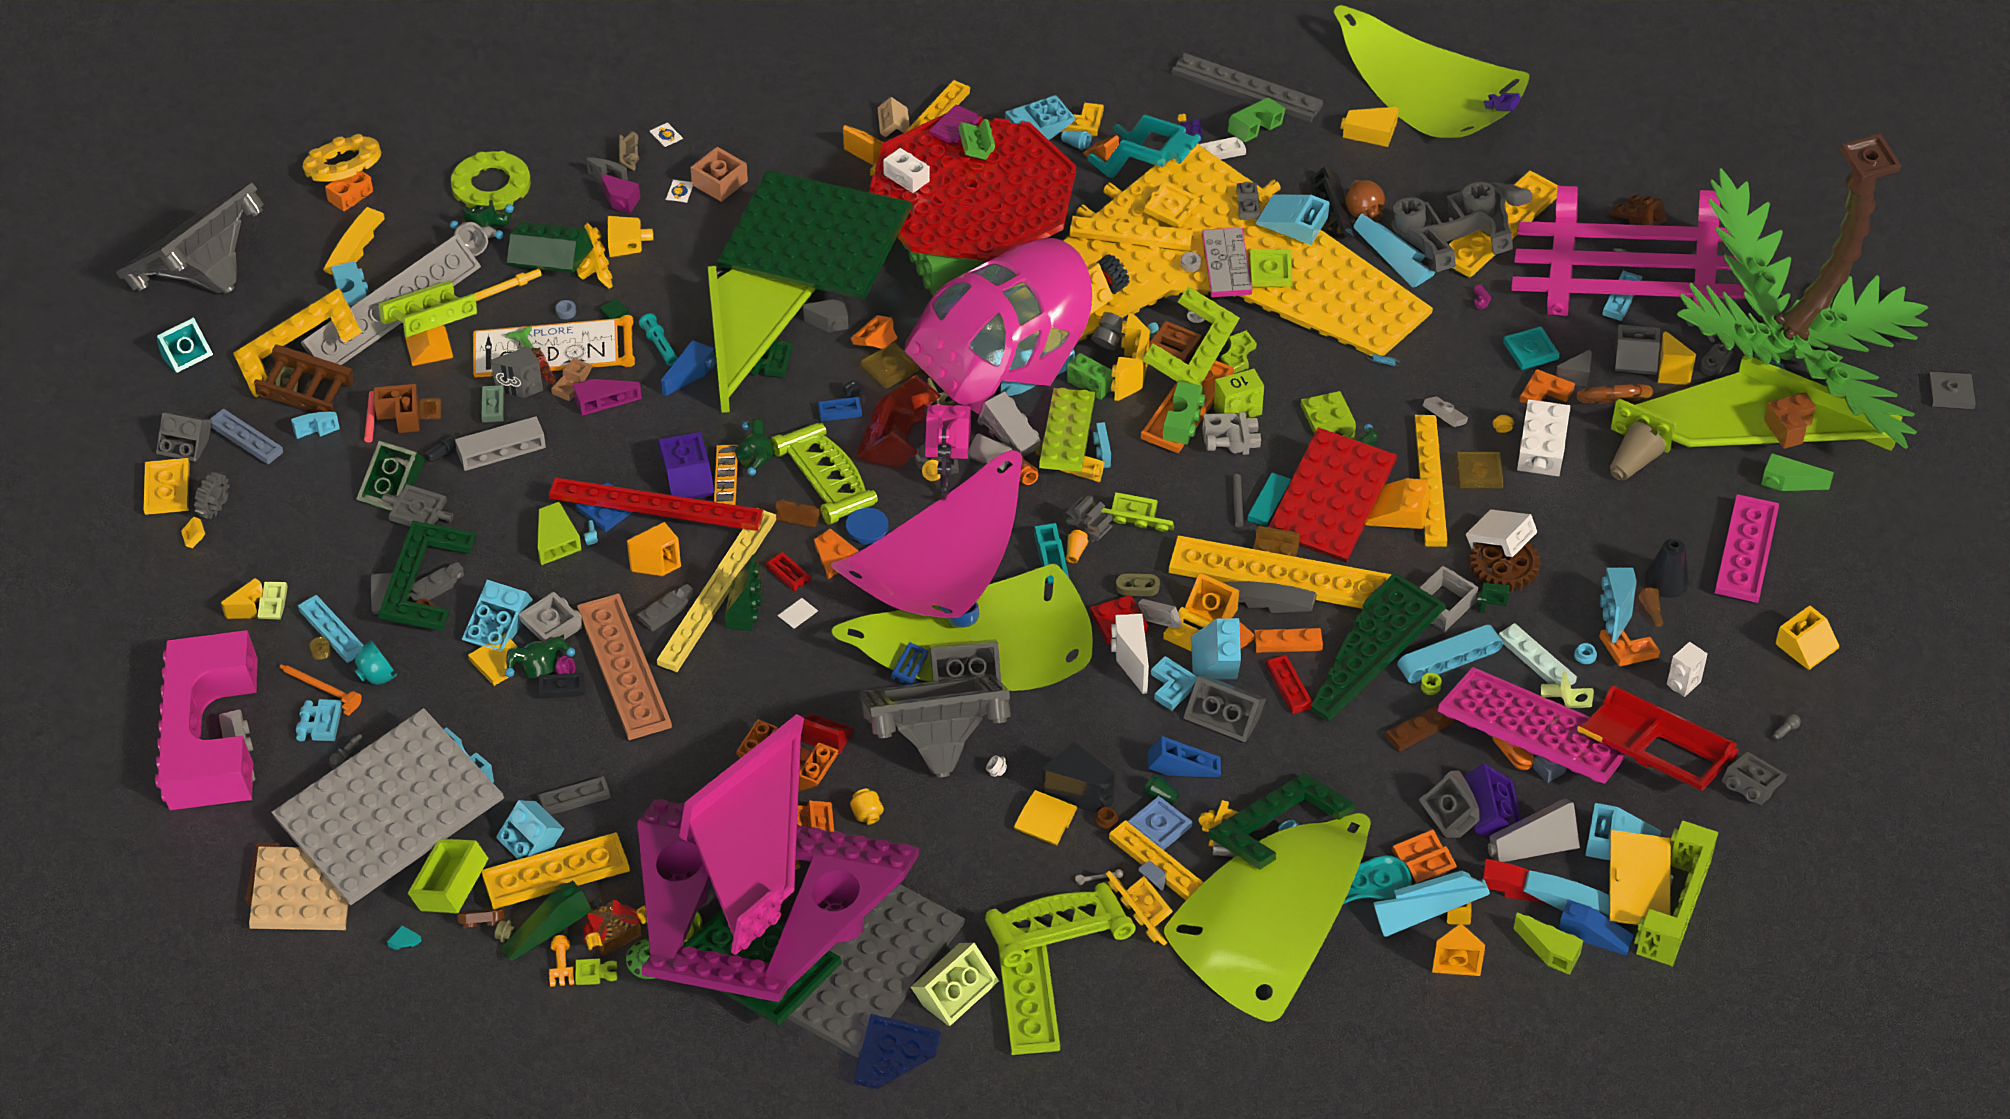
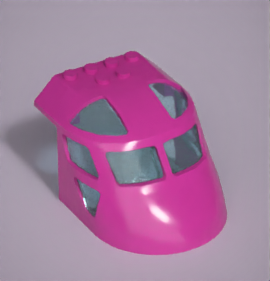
[905,238,1092,414]

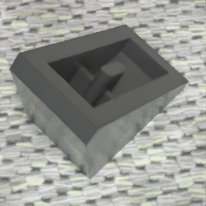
[1556,350,1592,387]

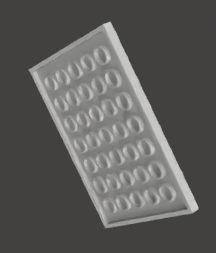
[272,708,504,906]

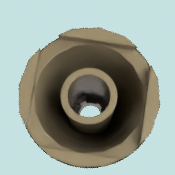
[1610,422,1666,480]

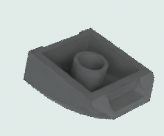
[1419,771,1480,838]

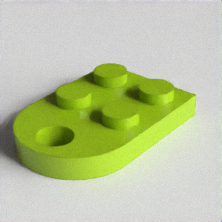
[1300,391,1356,437]

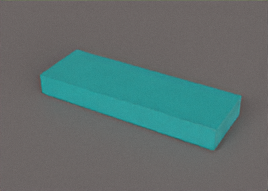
[1247,473,1292,527]

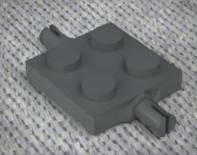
[382,484,454,526]

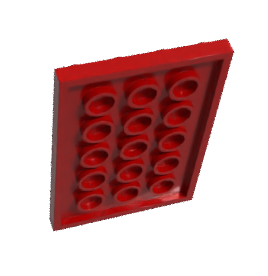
[1269,427,1397,563]

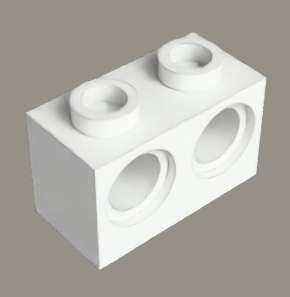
[884,148,929,193]
[1667,642,1708,697]

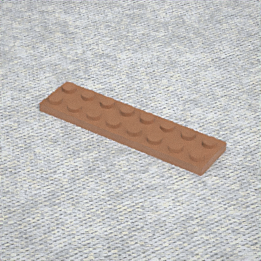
[577,594,672,740]

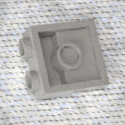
[518,592,582,642]

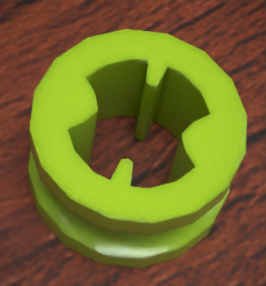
[1421,673,1442,695]

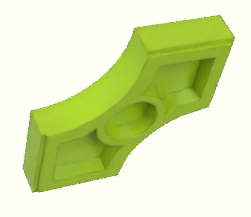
[1220,330,1257,373]

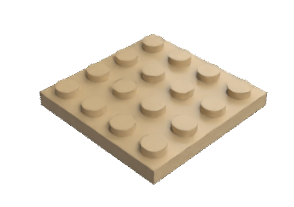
[249,847,349,930]

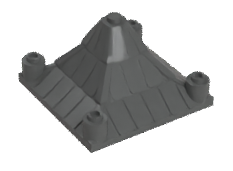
[116,183,264,294]
[860,674,1011,777]

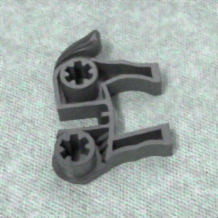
[1391,182,1532,272]

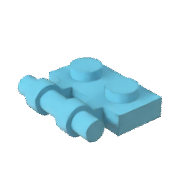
[296,699,342,741]

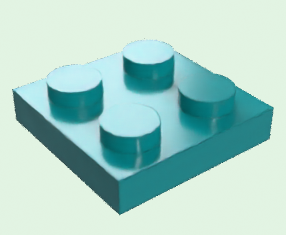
[1503,326,1560,370]

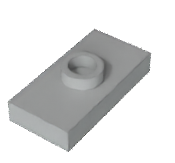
[1423,396,1468,427]
[1138,599,1182,629]

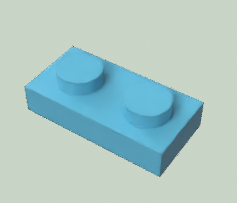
[1093,422,1111,468]

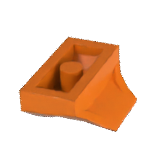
[851,315,898,349]

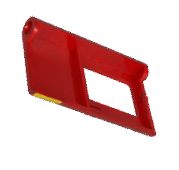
[1577,685,1739,791]

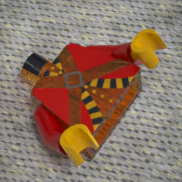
[583,899,647,956]

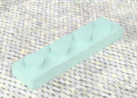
[1498,623,1577,686]

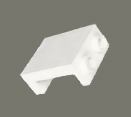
[1466,509,1537,557]

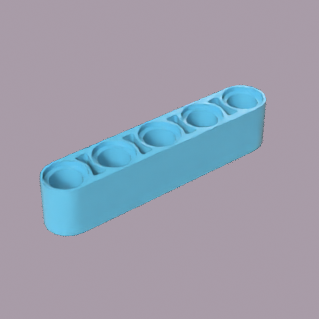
[1397,625,1503,683]

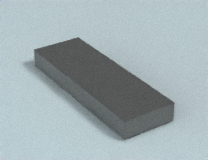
[538,776,611,815]

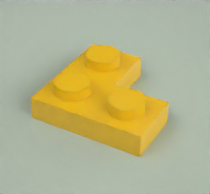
[1060,103,1104,136]

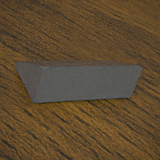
[968,433,1013,472]

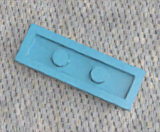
[1602,271,1642,321]

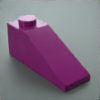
[573,379,642,416]

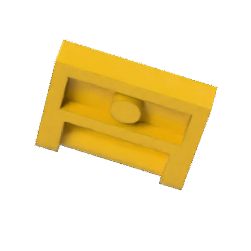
[1163,607,1211,652]

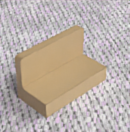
[878,97,910,137]

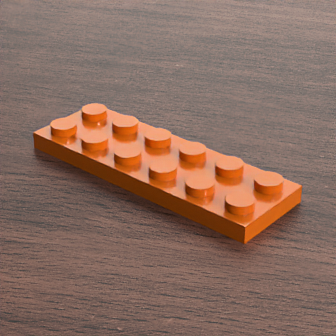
[1141,360,1234,453]

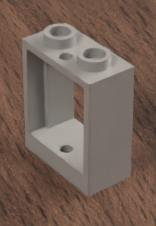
[1420,566,1478,632]

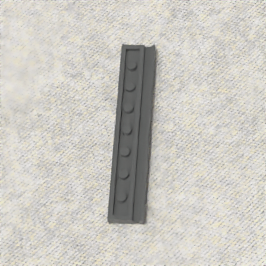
[1172,53,1323,122]

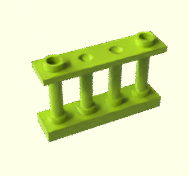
[379,280,477,337]

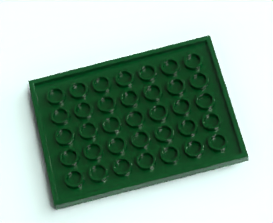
[717,170,912,300]

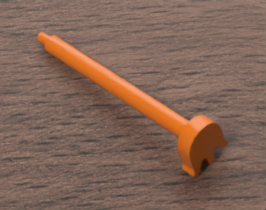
[280,664,362,716]

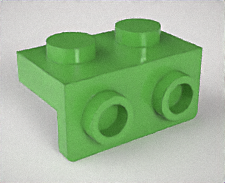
[958,119,995,160]

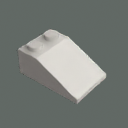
[1111,614,1149,694]

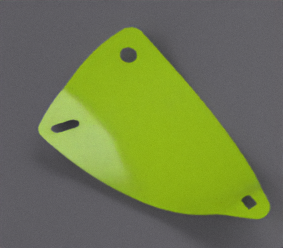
[1334,5,1529,138]
[832,564,1093,691]
[1164,813,1371,1022]

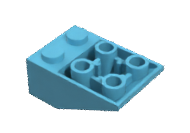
[1005,95,1075,140]
[1256,195,1330,245]
[1600,568,1636,643]
[462,580,533,651]
[1585,803,1661,860]

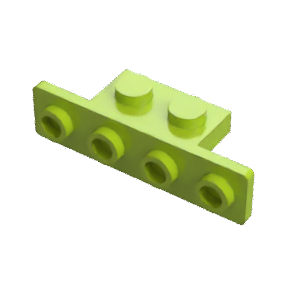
[1101,492,1174,532]

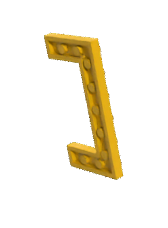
[234,288,362,397]

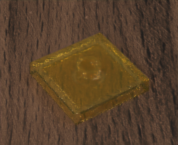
[861,342,919,389]
[1457,452,1503,488]

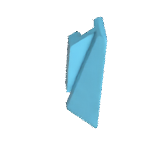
[1353,213,1435,288]
[1373,871,1490,936]

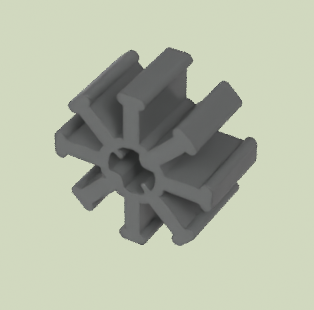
[1066,496,1113,543]

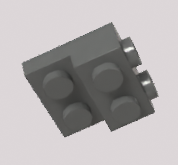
[1722,752,1787,805]

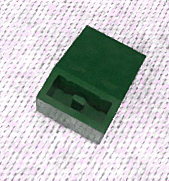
[725,555,763,631]

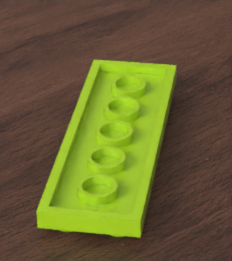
[1039,388,1095,472]
[998,927,1060,1055]

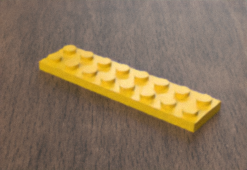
[1449,171,1558,278]

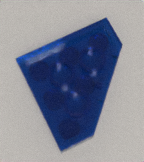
[854,1014,941,1089]

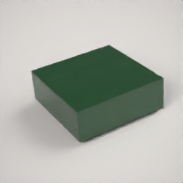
[600,298,629,319]

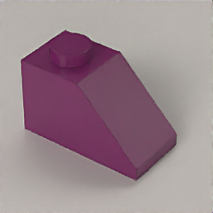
[601,174,640,214]

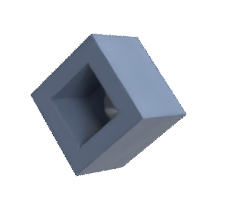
[1533,755,1566,783]

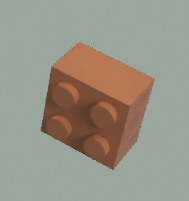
[691,147,748,202]

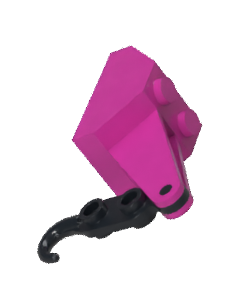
[925,404,971,501]

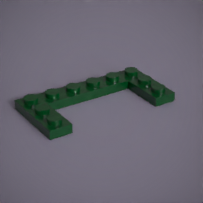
[378,520,476,631]
[1208,773,1355,870]

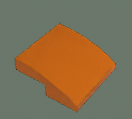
[797,800,834,832]
[1391,830,1457,884]

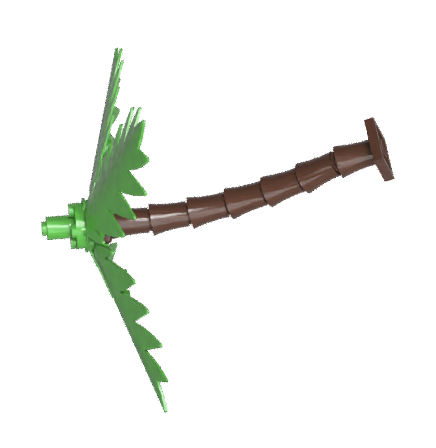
[1677,134,1928,449]

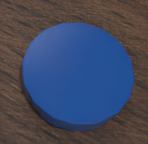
[846,508,889,545]

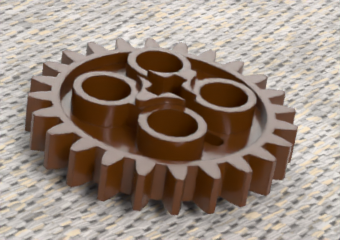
[1469,542,1541,593]

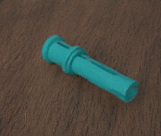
[639,313,678,366]

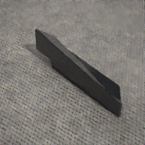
[1310,166,1354,237]

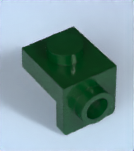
[1476,583,1510,613]

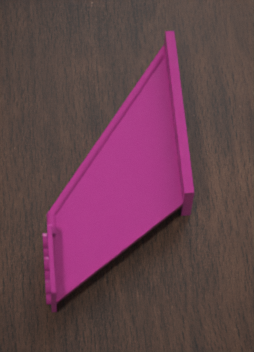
[679,714,804,955]

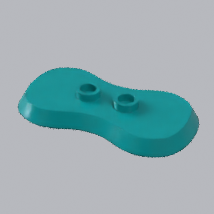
[1343,856,1412,904]

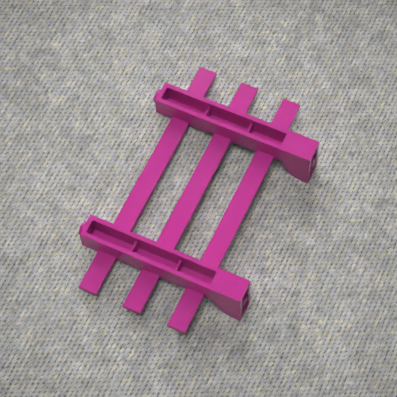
[1512,186,1748,316]

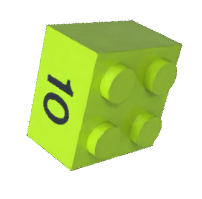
[1214,369,1264,418]

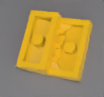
[1014,790,1077,846]

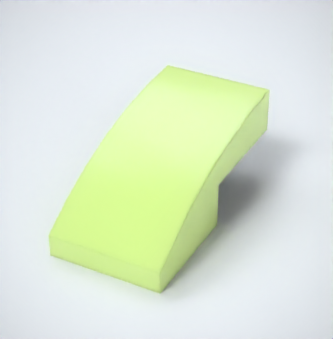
[258,582,288,619]

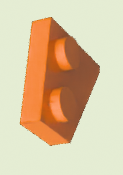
[814,528,859,579]

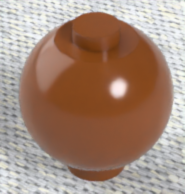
[1345,180,1385,222]

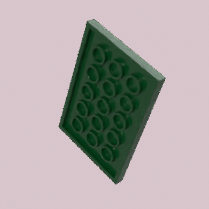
[683,909,842,1026]

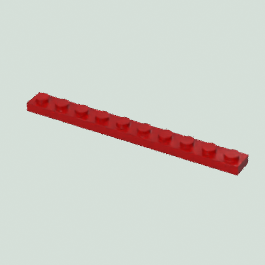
[549,478,764,531]

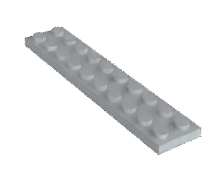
[300,234,481,365]

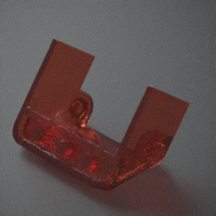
[856,375,941,468]

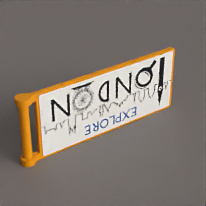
[473,315,635,378]

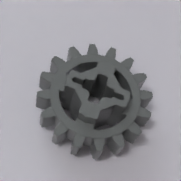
[194,472,230,519]

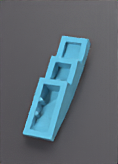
[1523,870,1616,923]

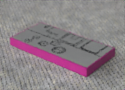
[1202,227,1252,297]

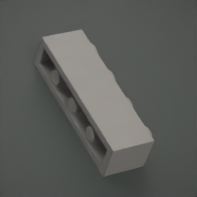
[455,417,546,471]

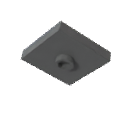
[1928,372,1976,409]

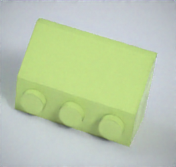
[911,943,999,1026]

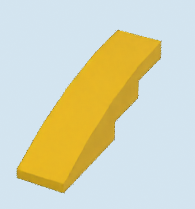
[323,207,384,275]

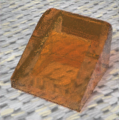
[419,398,442,419]

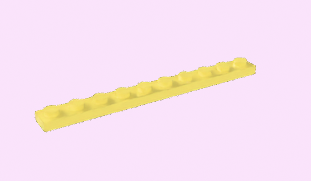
[657,508,776,672]

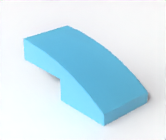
[291,412,340,439]

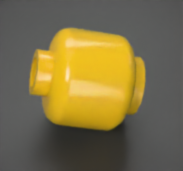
[850,789,884,825]

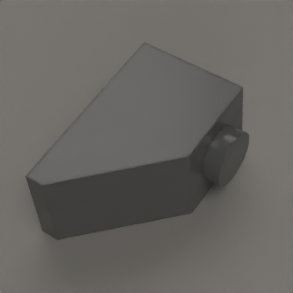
[803,298,849,332]

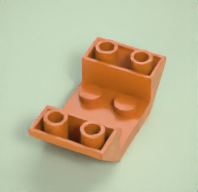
[736,719,839,792]

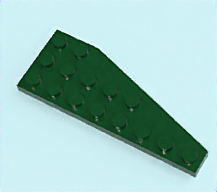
[1311,572,1446,722]

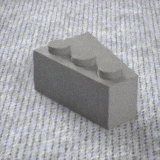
[977,391,1041,457]

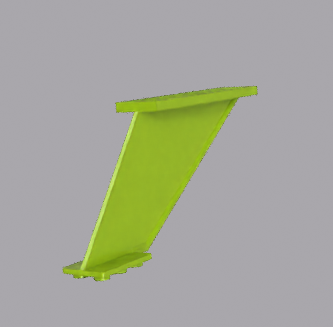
[708,266,815,413]
[1611,355,1903,453]

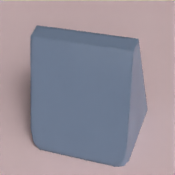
[1138,860,1166,891]

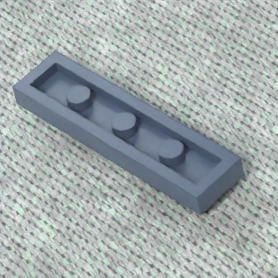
[210,409,283,464]

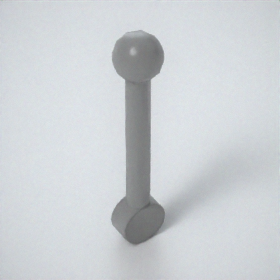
[1075,869,1124,885]

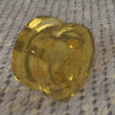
[310,637,331,660]

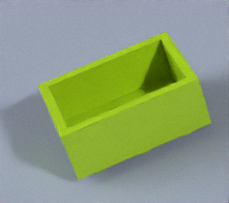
[408,839,489,913]

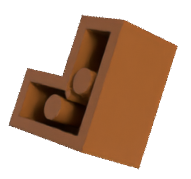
[374,384,420,433]
[1764,392,1816,449]

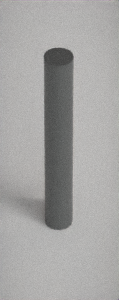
[1233,474,1244,527]

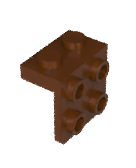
[1608,195,1667,226]

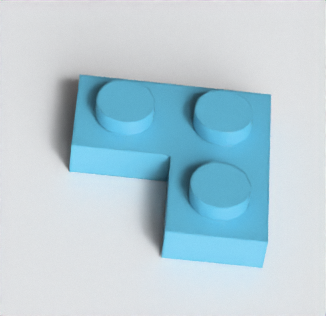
[1151,656,1197,711]

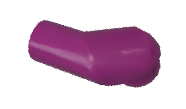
[1473,284,1491,309]

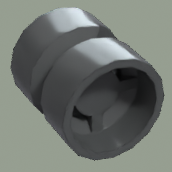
[1091,312,1125,350]

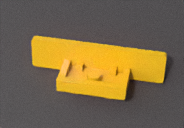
[577,223,613,289]
[1106,871,1173,946]

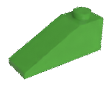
[1761,454,1834,491]

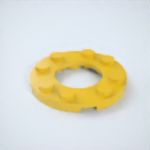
[303,134,381,182]

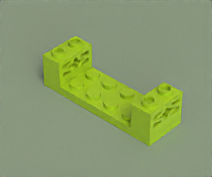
[1634,820,1719,966]

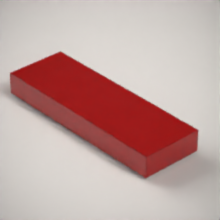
[1266,655,1313,714]

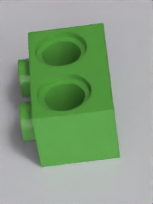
[1067,353,1113,400]

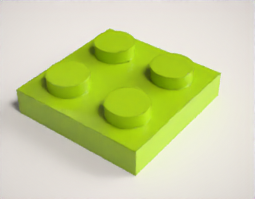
[1250,250,1293,287]

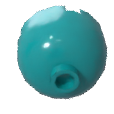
[355,640,397,685]

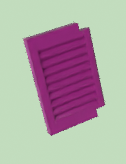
[929,104,980,143]

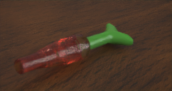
[506,326,556,384]

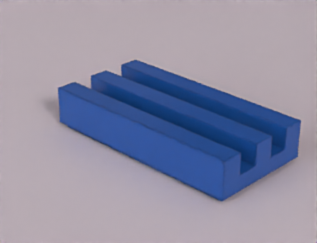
[818,397,862,422]
[891,642,929,685]

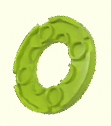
[451,151,531,210]

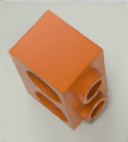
[325,171,373,212]

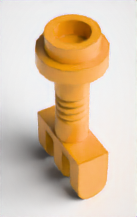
[549,935,575,987]

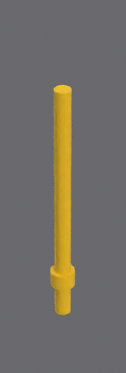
[474,269,542,301]

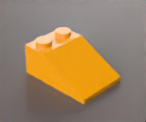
[1365,478,1430,529]

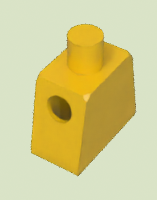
[608,216,653,257]

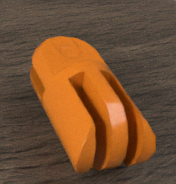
[1492,737,1535,770]

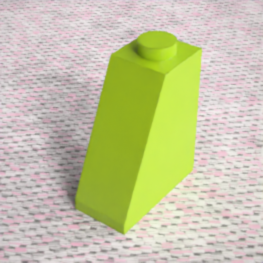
[538,502,581,565]

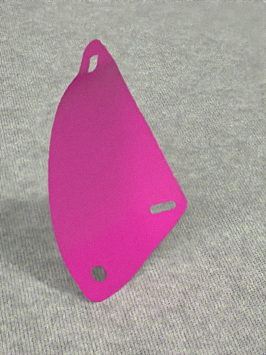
[831,450,1022,618]

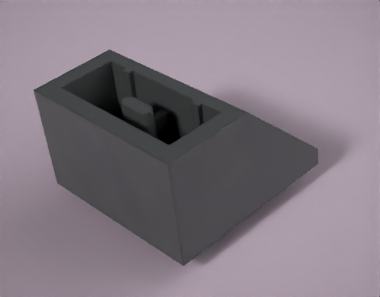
[1615,325,1660,375]
[156,412,212,462]

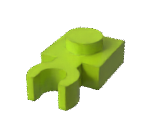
[575,959,617,985]

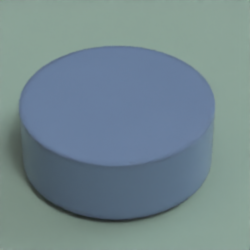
[555,300,576,320]

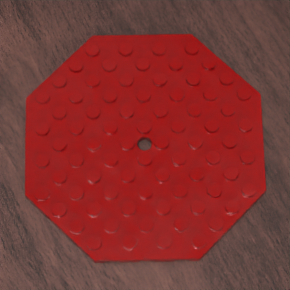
[869,113,1076,261]

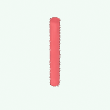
[364,391,376,442]

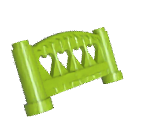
[770,423,878,525]
[985,883,1136,967]

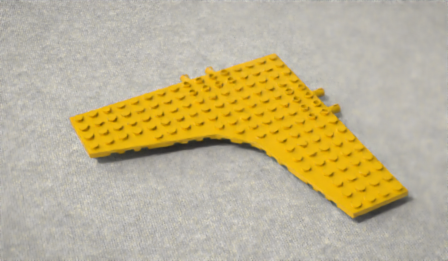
[982,144,1433,357]

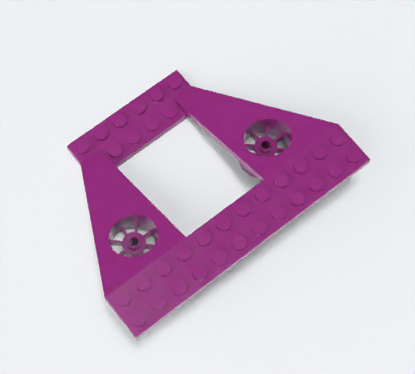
[637,799,919,1002]

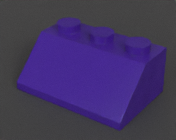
[1463,763,1522,840]

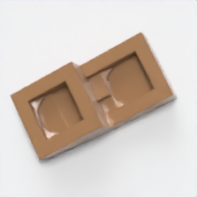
[552,358,592,401]

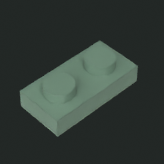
[482,385,504,422]

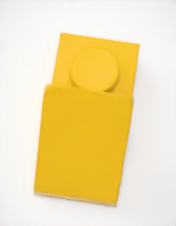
[221,578,263,619]

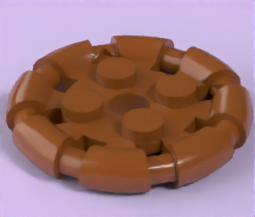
[1576,384,1653,404]

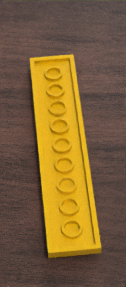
[1169,535,1391,609]

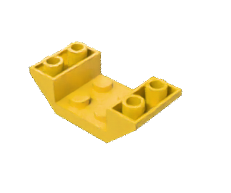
[1111,313,1150,401]

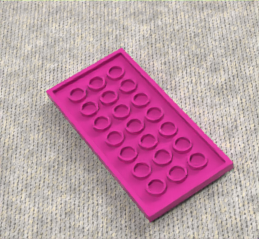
[1438,667,1627,784]

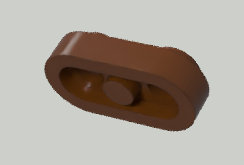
[457,909,505,928]

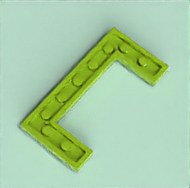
[1143,286,1240,385]

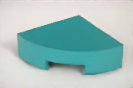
[387,926,422,949]

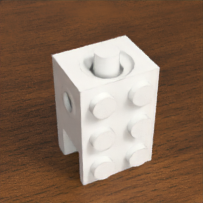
[1517,399,1570,476]

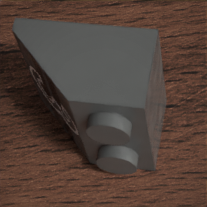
[490,346,543,398]

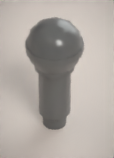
[1772,714,1801,741]

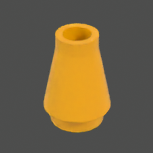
[1065,530,1089,563]

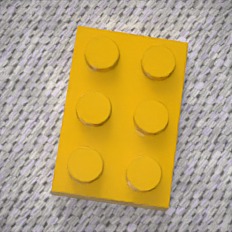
[144,458,190,515]

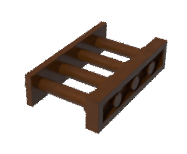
[254,344,354,413]

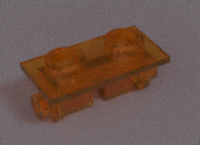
[776,499,821,528]

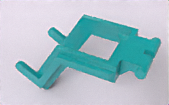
[1087,114,1201,178]

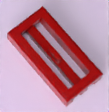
[766,552,811,592]

